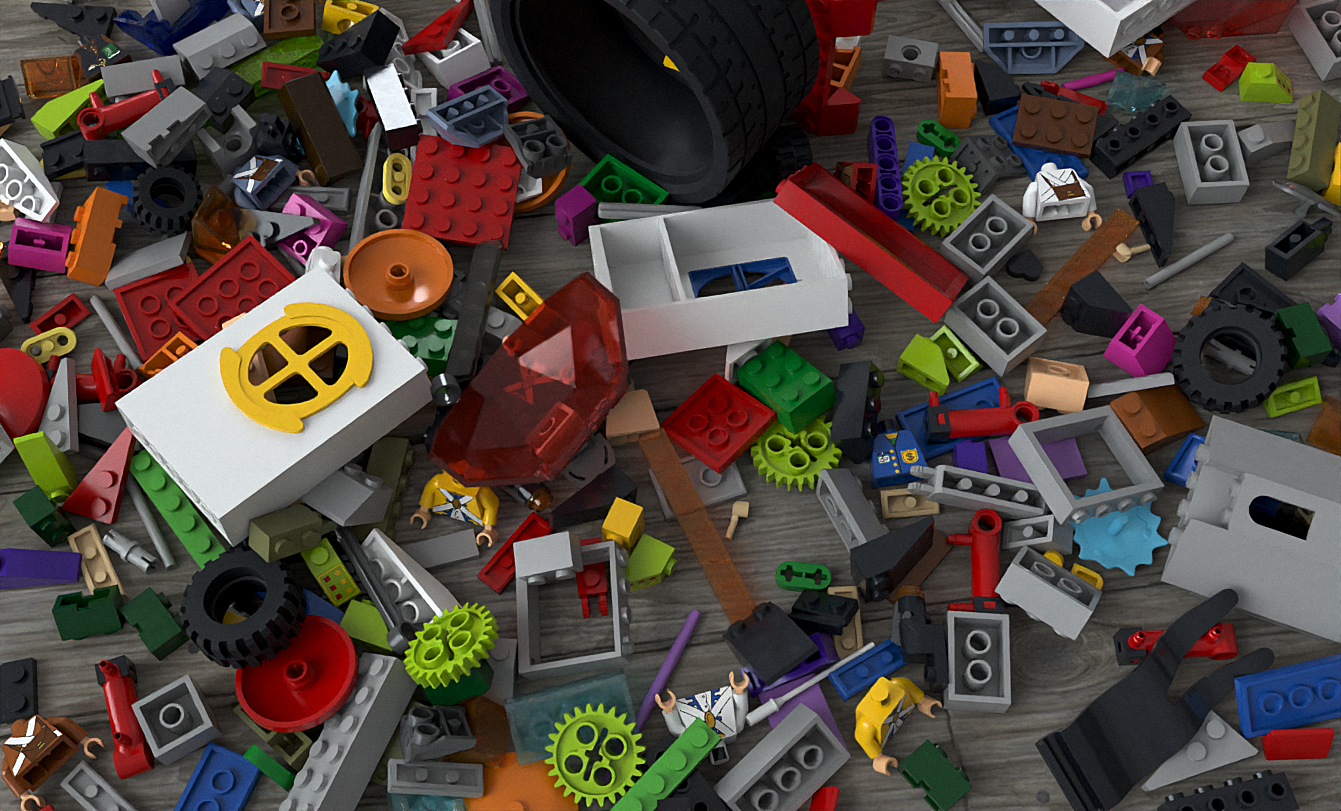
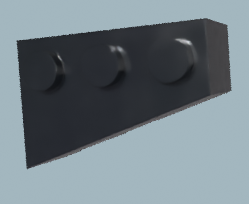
[316,10,400,80]

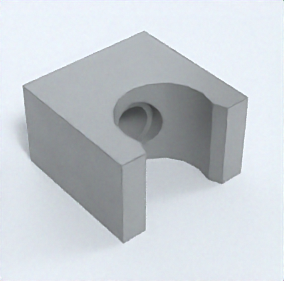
[195,105,260,178]

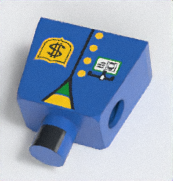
[869,419,928,489]

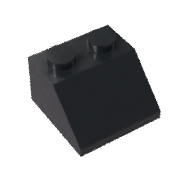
[192,66,256,135]
[1059,270,1133,339]

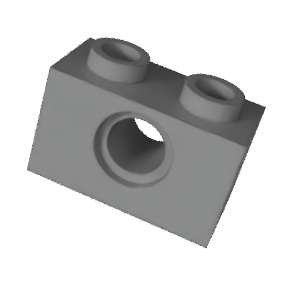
[881,35,938,83]

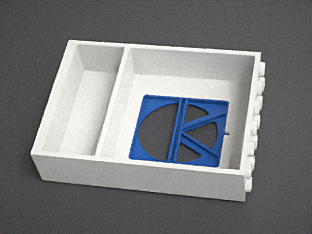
[588,198,852,363]

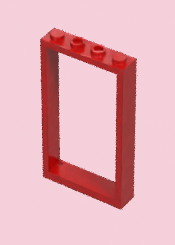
[773,162,970,324]

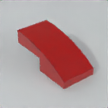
[1202,45,1257,92]

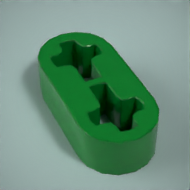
[916,119,961,159]
[775,561,832,593]
[243,744,295,792]

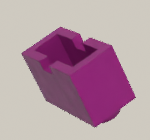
[555,184,599,247]

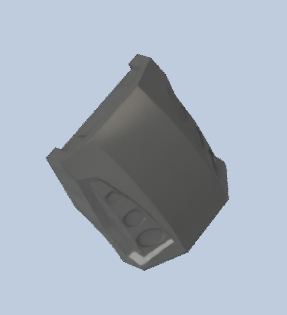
[502,114,573,179]
[400,705,477,762]

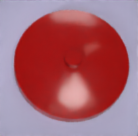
[0,348,50,452]
[235,615,359,733]

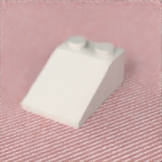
[417,28,491,90]

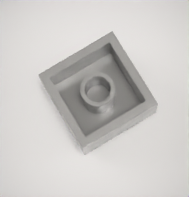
[131,674,223,766]

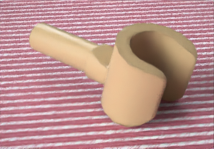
[1112,243,1151,263]
[725,501,749,540]

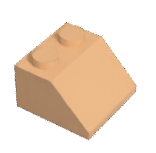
[1024,356,1090,415]

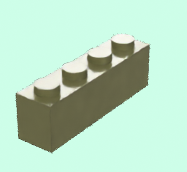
[1286,88,1341,192]
[351,436,416,545]

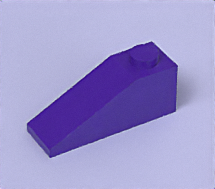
[0,548,83,590]
[740,632,841,698]

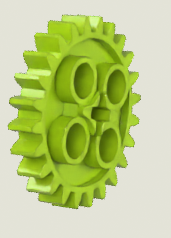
[900,155,981,238]
[751,415,842,492]
[403,602,499,689]
[545,702,647,807]

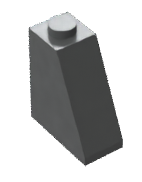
[77,403,145,457]

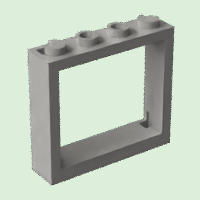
[1008,405,1164,526]
[516,540,634,680]

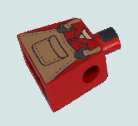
[834,161,878,204]

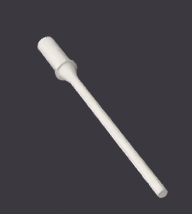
[745,642,875,726]

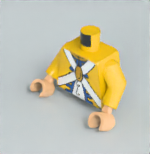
[410,463,499,547]
[854,676,942,776]

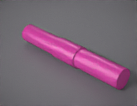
[1061,67,1126,91]

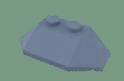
[983,21,1084,75]
[426,85,509,148]

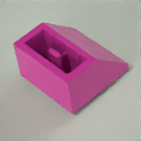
[277,193,348,266]
[8,217,73,273]
[1103,303,1176,377]

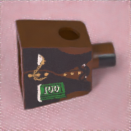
[74,35,133,83]

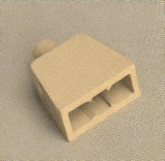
[606,379,660,446]

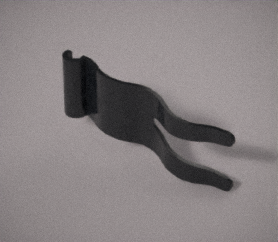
[1035,588,1275,811]

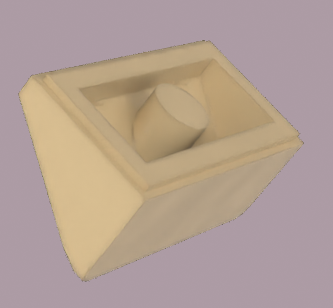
[878,483,940,519]

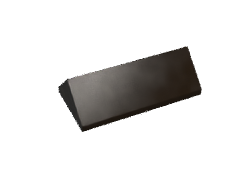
[277,72,365,187]

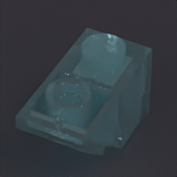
[1105,70,1166,111]

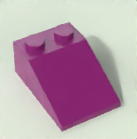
[446,65,531,114]

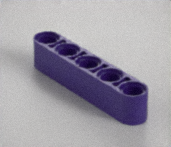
[867,115,903,222]

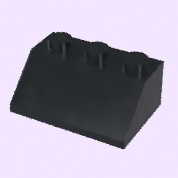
[830,360,884,464]

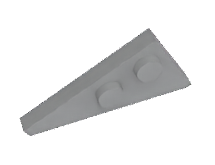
[38,358,79,456]
[1141,710,1259,792]

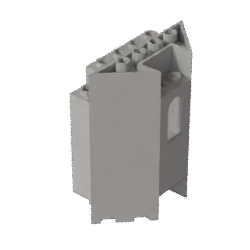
[1160,415,1341,644]

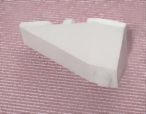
[361,528,462,631]

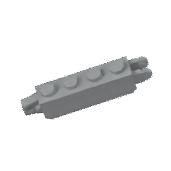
[908,465,1053,520]

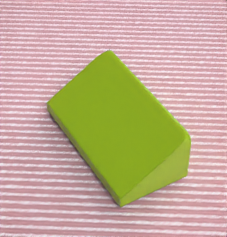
[930,325,984,383]
[1262,375,1323,418]

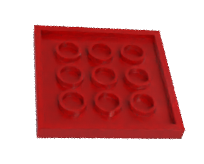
[402,134,522,251]
[167,234,297,342]

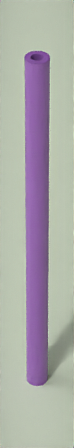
[601,609,702,798]

